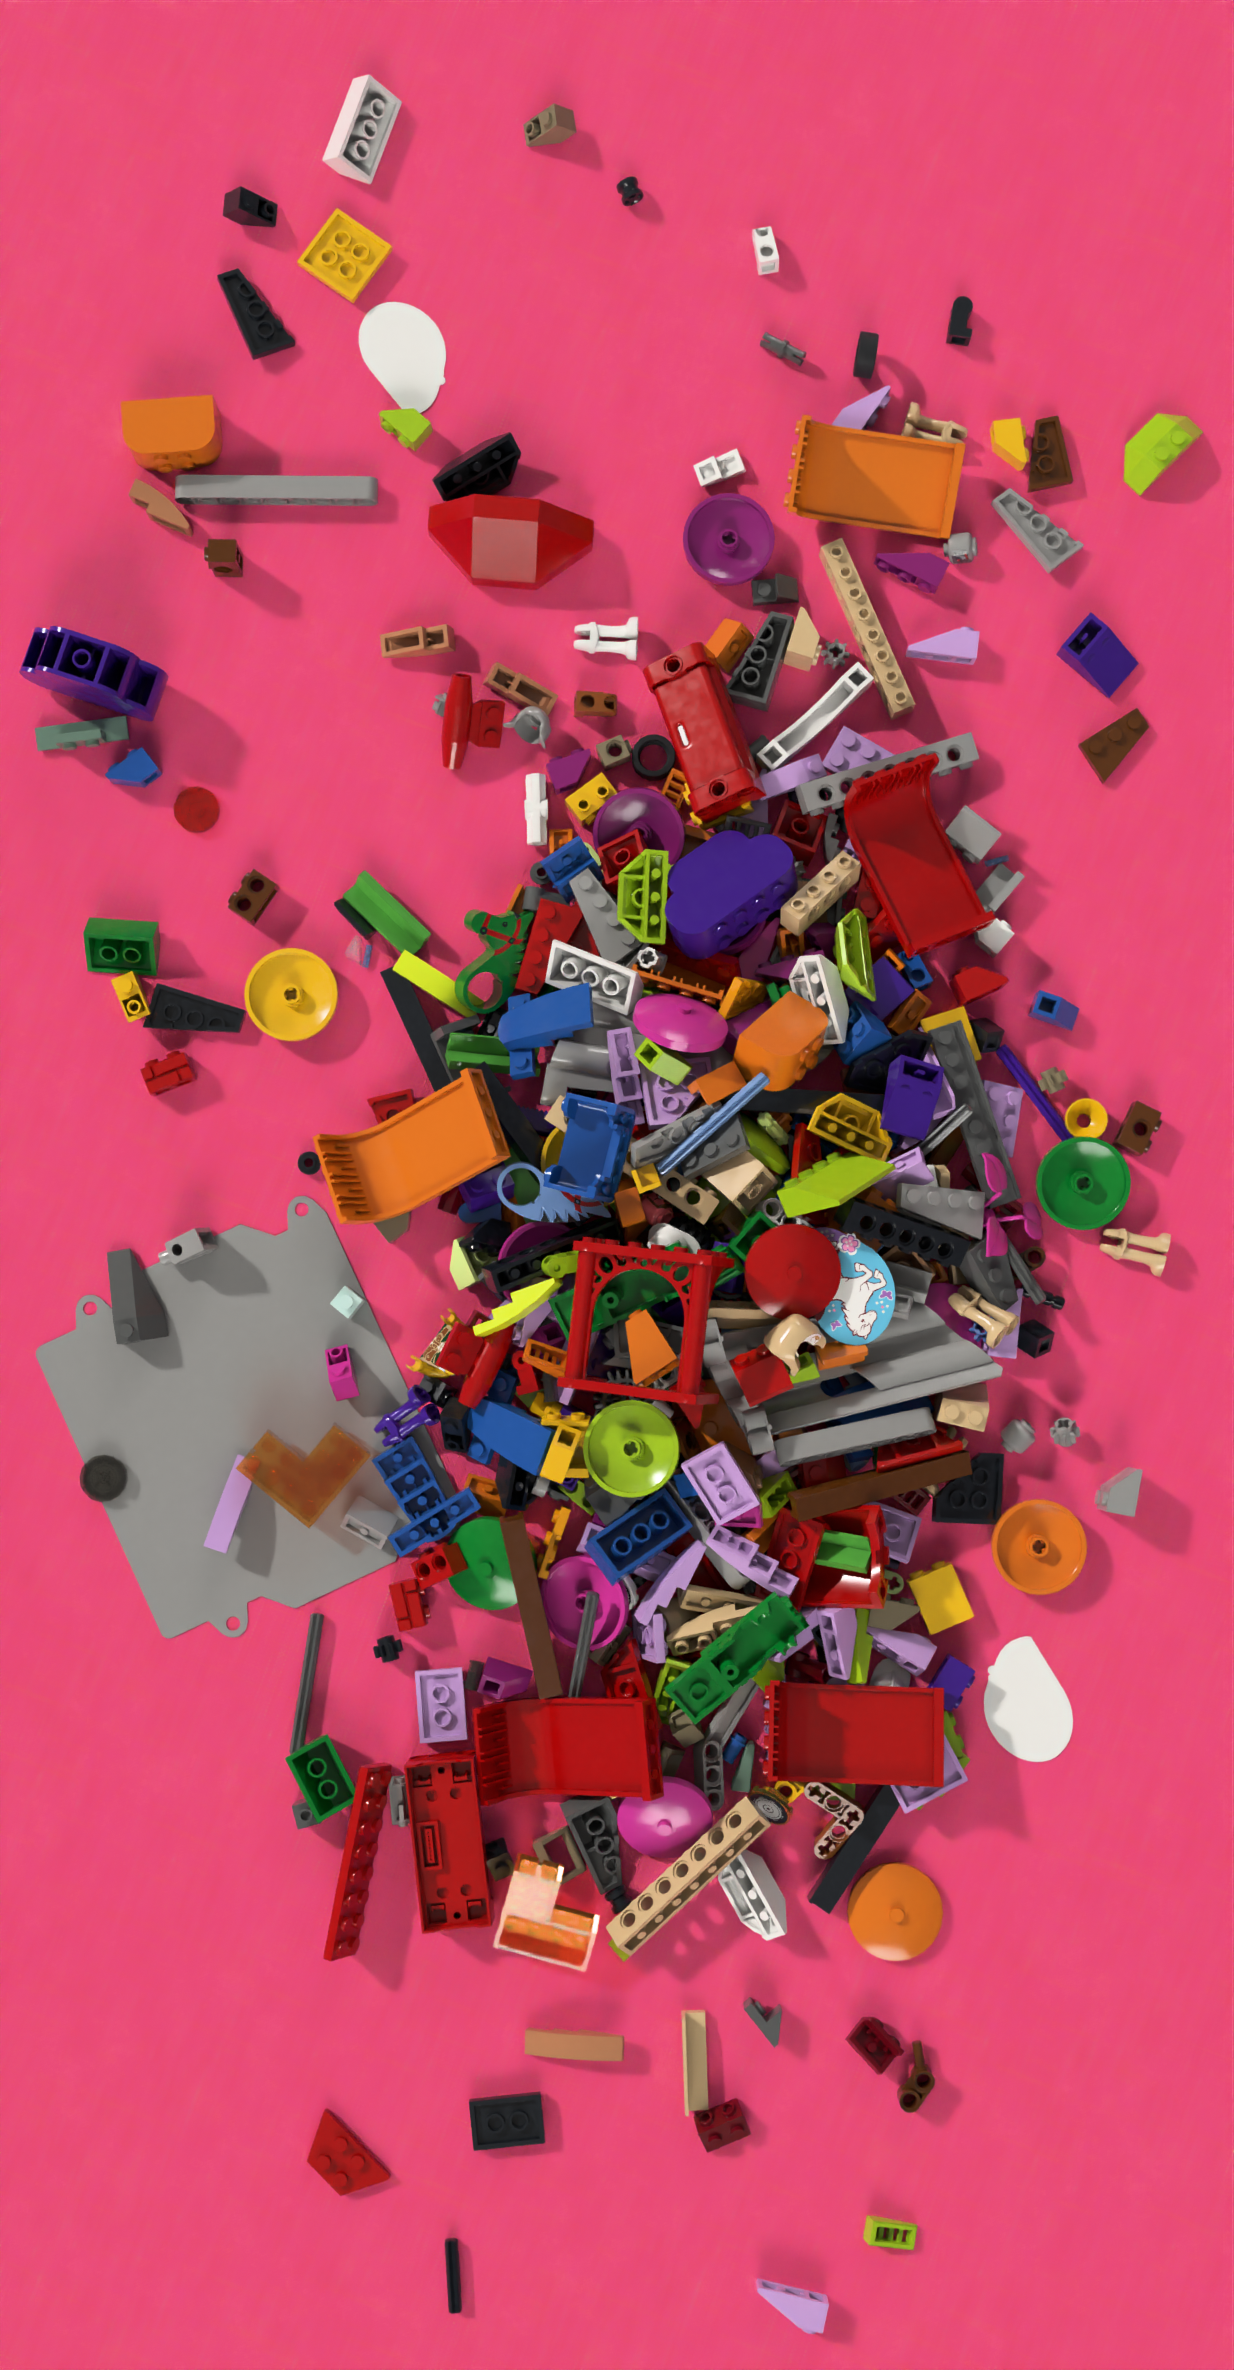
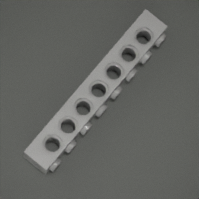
[794,732,979,817]

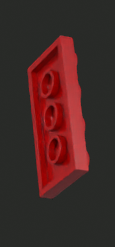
[754,1505,827,1612]

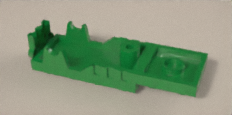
[548,1240,691,1341]
[664,1591,810,1725]

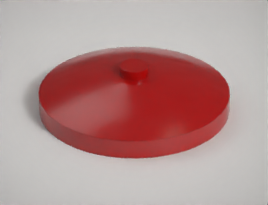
[744,1224,841,1320]

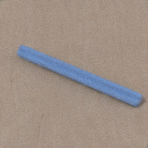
[656,1072,770,1176]

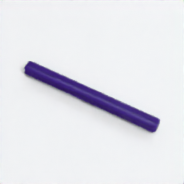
[996,1044,1073,1141]

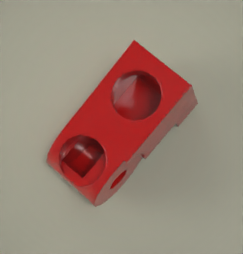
[512,1348,547,1396]

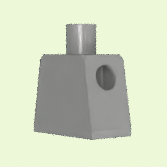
[158,1227,219,1266]

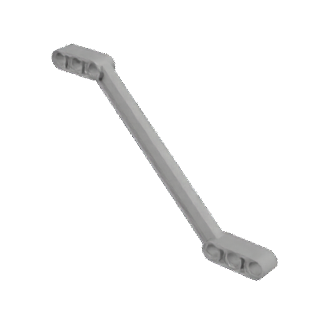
[693,1678,759,1811]

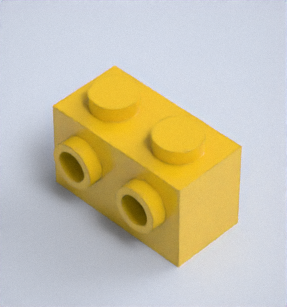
[565,772,617,826]

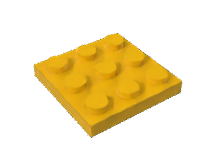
[297,208,393,303]

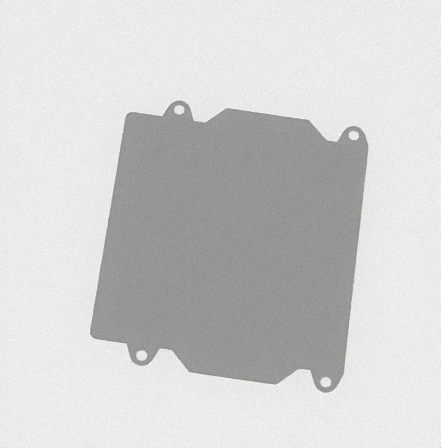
[36,1196,461,1638]

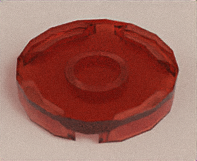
[173,786,220,833]

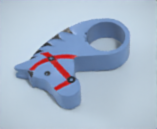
[497,1162,611,1223]

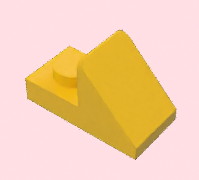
[530,1391,564,1418]

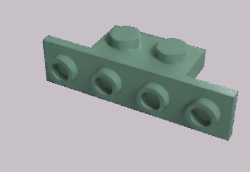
[35,716,130,751]

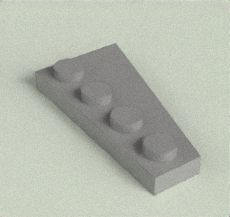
[991,488,1084,574]
[569,868,644,964]
[631,1101,722,1168]
[896,1183,985,1240]

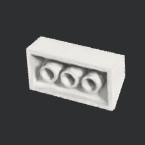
[322,74,402,184]
[545,939,644,1015]

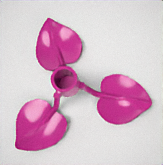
[981,1153,1043,1257]

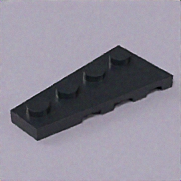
[217,268,295,360]
[143,983,247,1033]

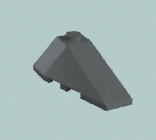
[107,1248,169,1344]
[583,1475,646,1527]
[560,1795,622,1895]

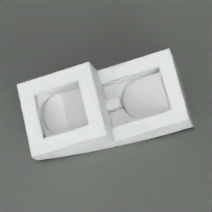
[693,448,746,487]

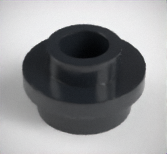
[298,1151,321,1175]

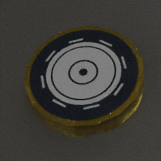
[748,1786,793,1825]

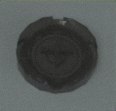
[79,1455,128,1502]

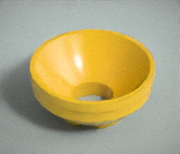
[1064,1098,1108,1138]

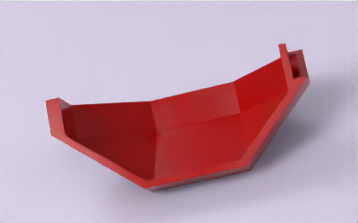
[427,494,594,590]

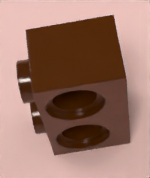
[228,869,280,926]

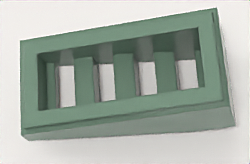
[730,1740,755,1792]

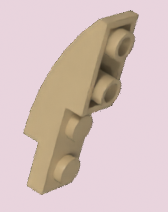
[667,1603,756,1656]

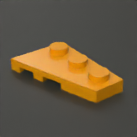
[718,977,768,1020]
[537,1505,571,1580]

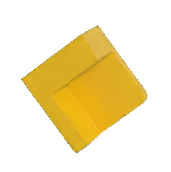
[631,1163,662,1194]

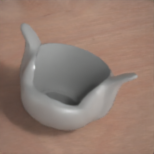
[503,706,551,748]

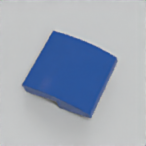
[540,836,604,903]

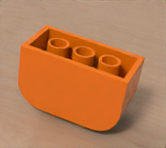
[120,395,222,473]
[732,991,828,1091]

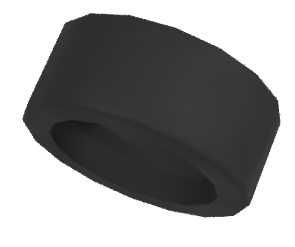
[853,331,879,379]
[632,734,675,781]

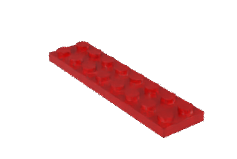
[323,1762,392,1961]

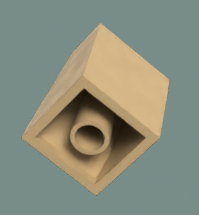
[701,1151,779,1217]
[932,1383,989,1432]

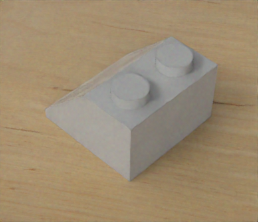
[945,805,1002,865]
[1095,1467,1143,1517]

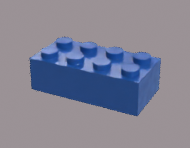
[584,1488,693,1586]

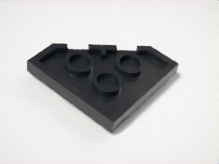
[843,1029,933,1095]
[932,1452,1004,1525]

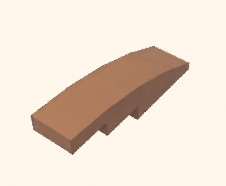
[524,2027,625,2061]

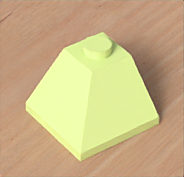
[449,1236,498,1291]

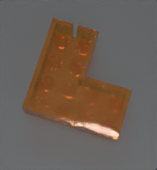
[236,1423,371,1528]
[493,1853,600,1972]

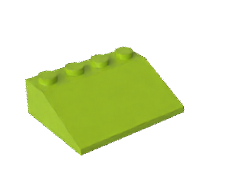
[777,1151,896,1218]

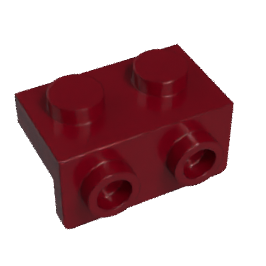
[845,2017,904,2075]
[693,2098,751,2153]

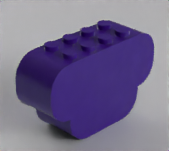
[19,626,169,721]
[665,830,798,959]

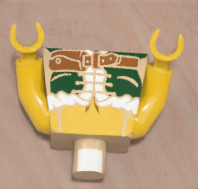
[406,1308,466,1379]

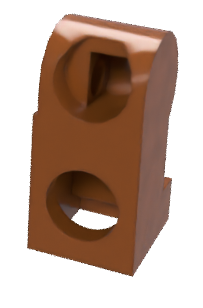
[574,691,617,717]

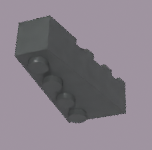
[726,611,795,712]

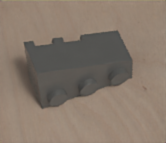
[959,1230,1018,1315]

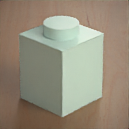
[330,1286,365,1319]

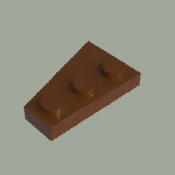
[1027,415,1073,493]
[1078,708,1149,784]

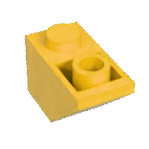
[990,418,1029,471]
[111,971,151,1023]
[540,1423,582,1484]

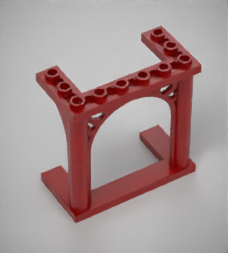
[557,1237,735,1405]

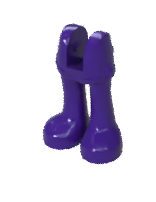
[374,1385,440,1447]

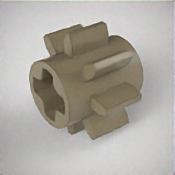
[1037,1066,1069,1094]

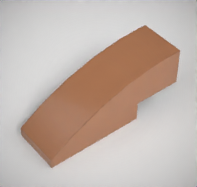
[128,479,193,537]
[380,624,456,658]
[483,662,558,715]

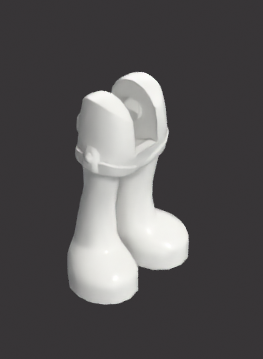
[573,617,639,661]

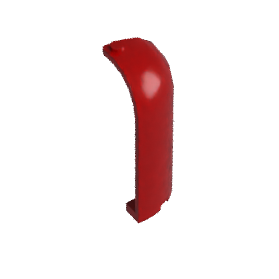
[702,1505,889,1609]

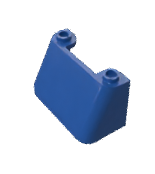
[543,1092,636,1203]

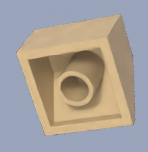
[783,607,822,672]

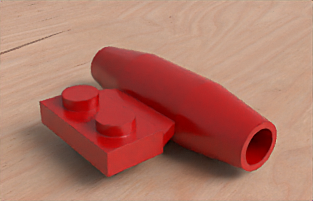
[441,673,505,769]
[435,1321,516,1409]

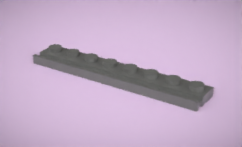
[927,1020,1021,1209]

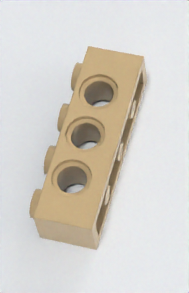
[780,851,861,936]

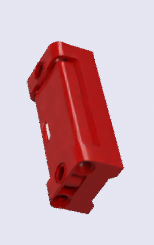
[643,642,767,824]
[404,1750,495,1934]

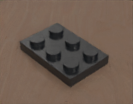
[469,2091,545,2151]

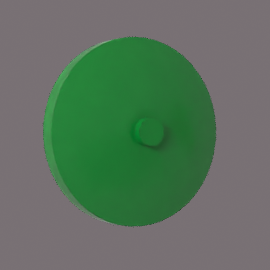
[1035,1136,1131,1230]
[447,1516,537,1610]

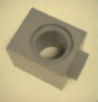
[596,735,632,771]
[667,1709,705,1748]

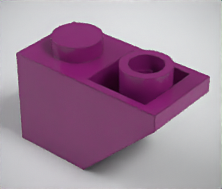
[546,748,591,795]
[477,1657,533,1699]

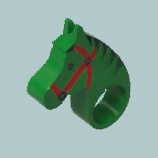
[455,909,534,1014]

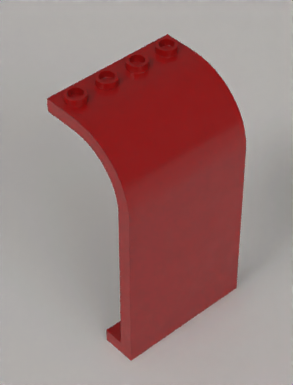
[844,753,996,959]
[763,1680,944,1787]
[473,1697,664,1806]

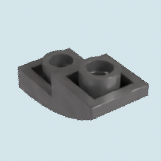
[823,813,841,865]

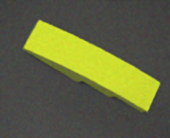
[392,949,484,1018]
[473,1278,563,1337]

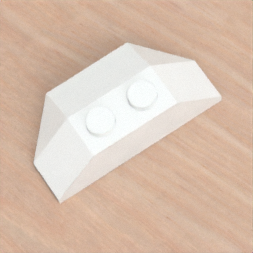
[789,954,849,1045]
[718,1849,787,1941]

